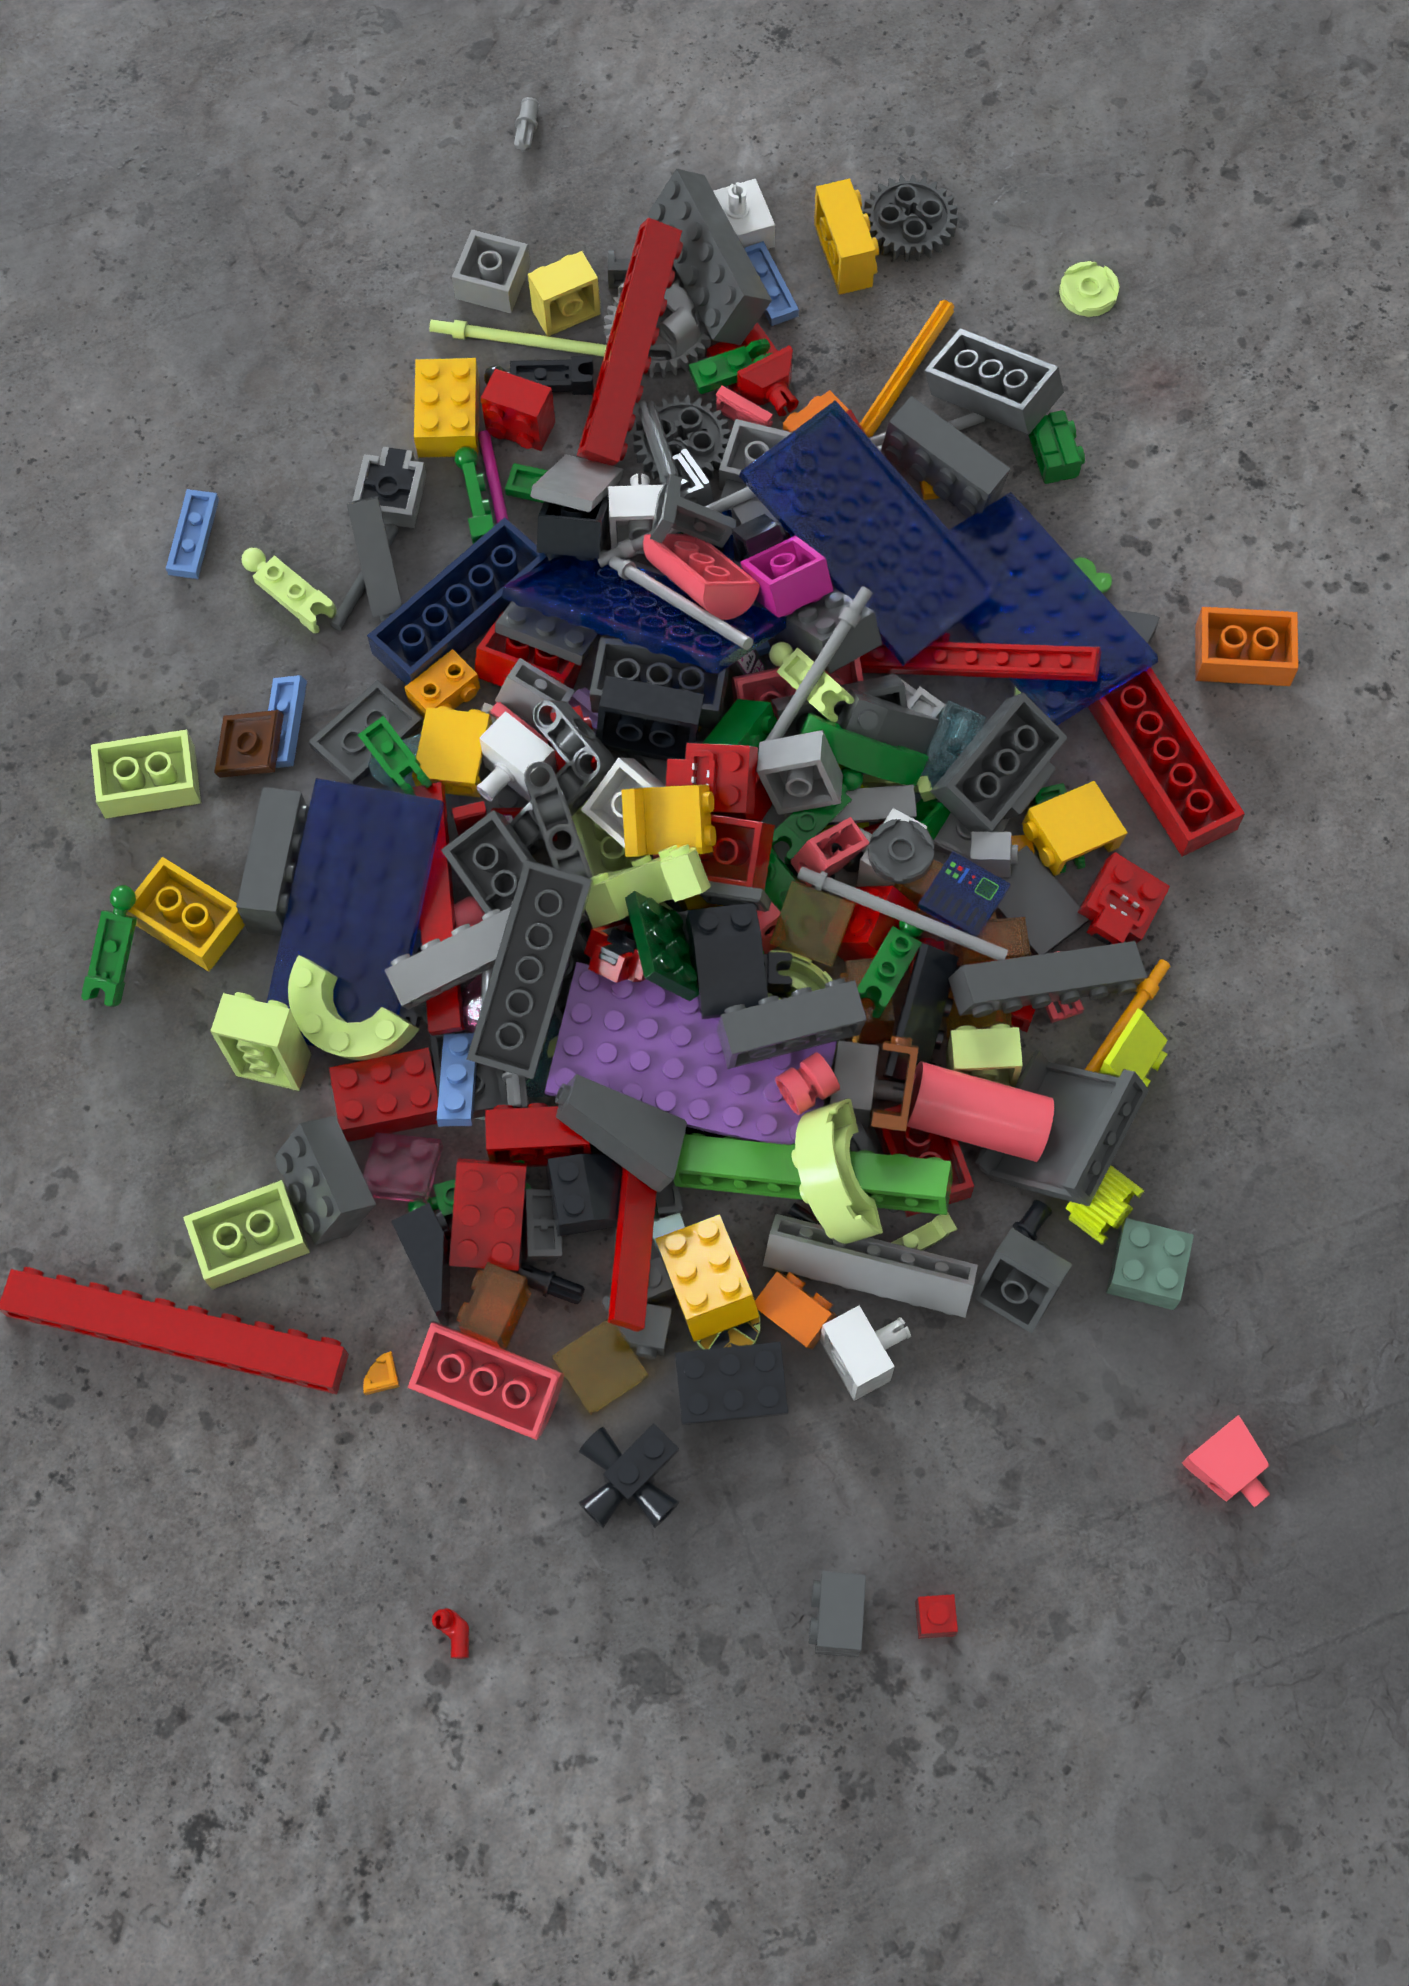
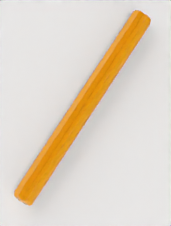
[860,300,954,438]

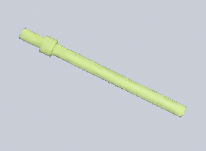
[429,319,607,357]

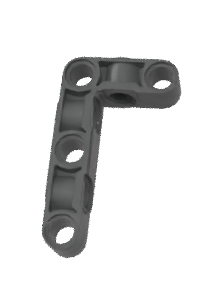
[510,700,614,856]
[524,761,623,918]

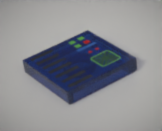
[918,851,1011,937]

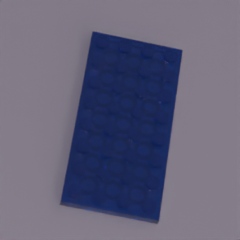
[739,400,999,666]
[909,492,1158,726]
[503,555,787,673]
[266,778,444,1047]

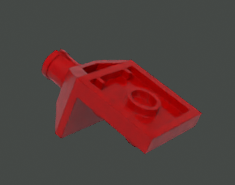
[707,323,799,416]

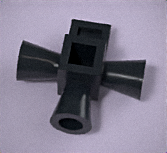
[578,1423,679,1528]

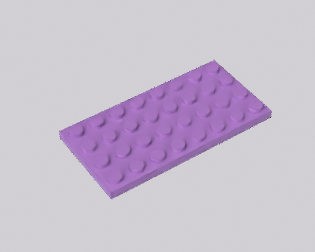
[545,962,837,1145]

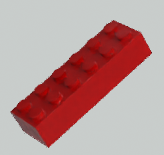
[1085,659,1245,857]

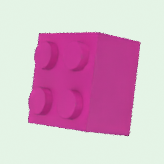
[741,535,834,618]

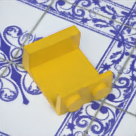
[412,706,493,797]
[1022,781,1128,876]
[621,784,716,857]

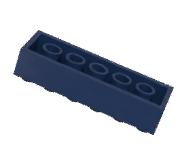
[367,517,550,685]

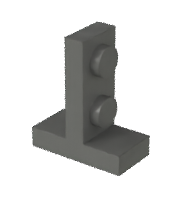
[650,474,737,548]

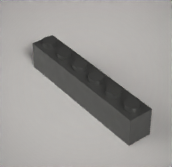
[948,941,1147,1018]

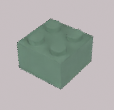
[1106,1218,1194,1310]

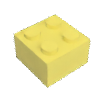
[528,251,601,336]

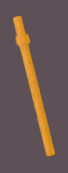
[1084,959,1171,1073]

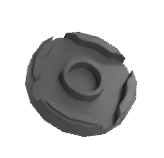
[868,819,934,884]

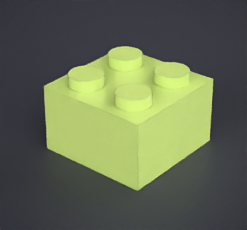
[946,1024,1023,1087]

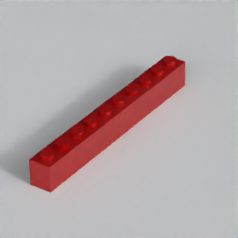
[0,1267,349,1394]

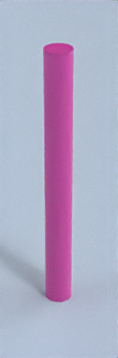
[478,430,509,523]

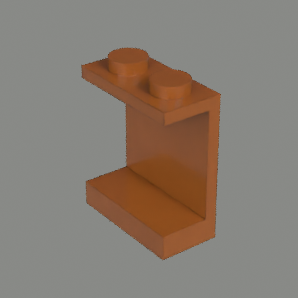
[871,1035,919,1132]

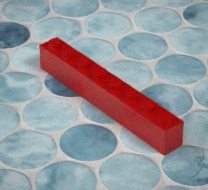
[577,218,683,466]

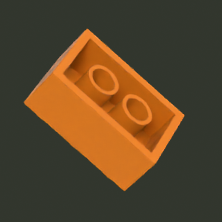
[1195,607,1298,686]

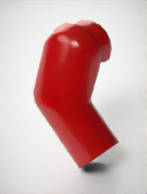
[432,1608,469,1659]

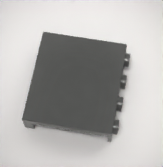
[975,1050,1149,1206]

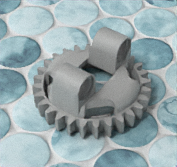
[604,279,712,378]

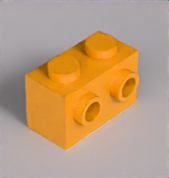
[404,649,480,718]

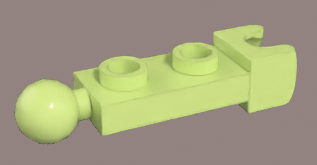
[241,548,336,633]
[769,642,854,722]

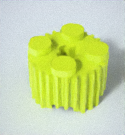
[1066,1165,1144,1245]

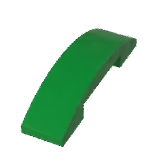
[800,713,929,786]

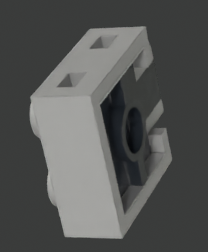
[352,447,427,528]

